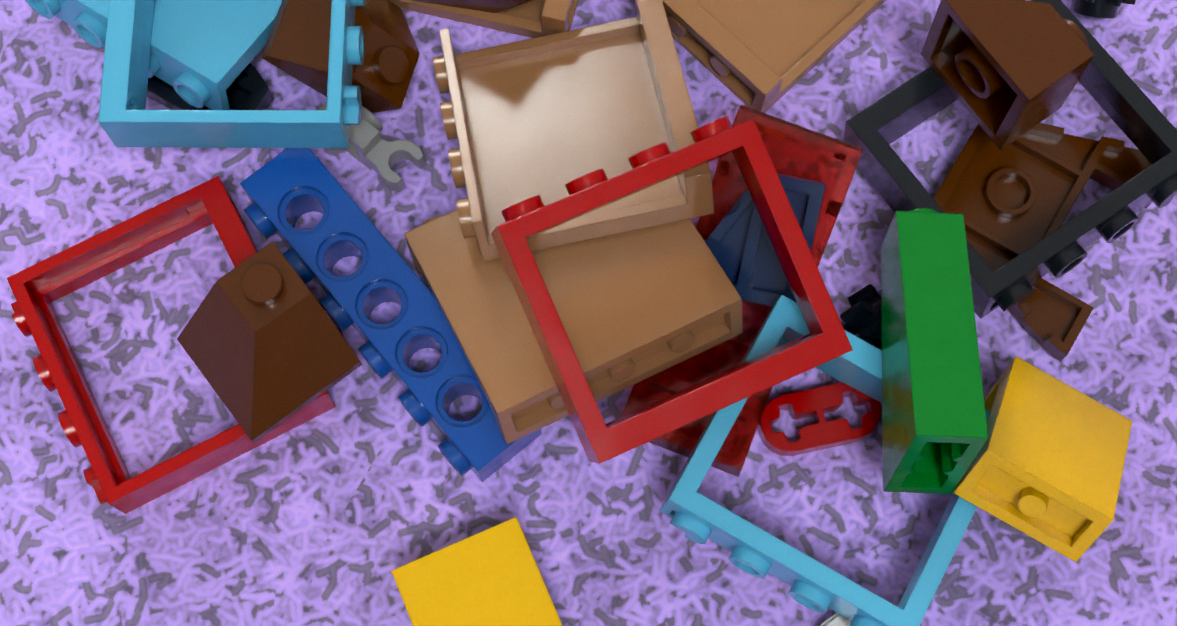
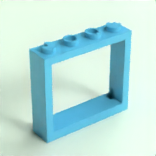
[98,0,366,148]
[659,295,991,626]

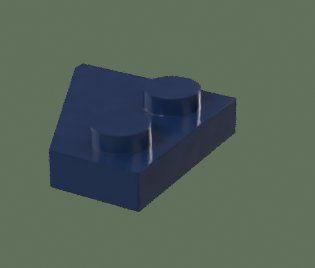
[705,173,826,307]

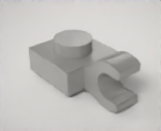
[319,103,426,192]

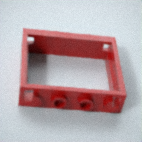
[491,116,853,464]
[7,176,336,514]

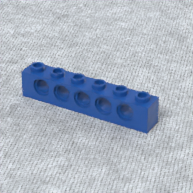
[240,148,542,482]

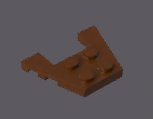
[933,123,1152,361]

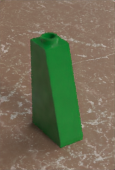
[881,208,988,494]

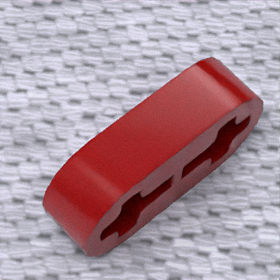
[758,382,881,456]

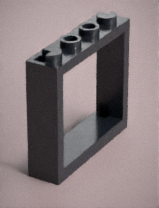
[842,0,1177,319]

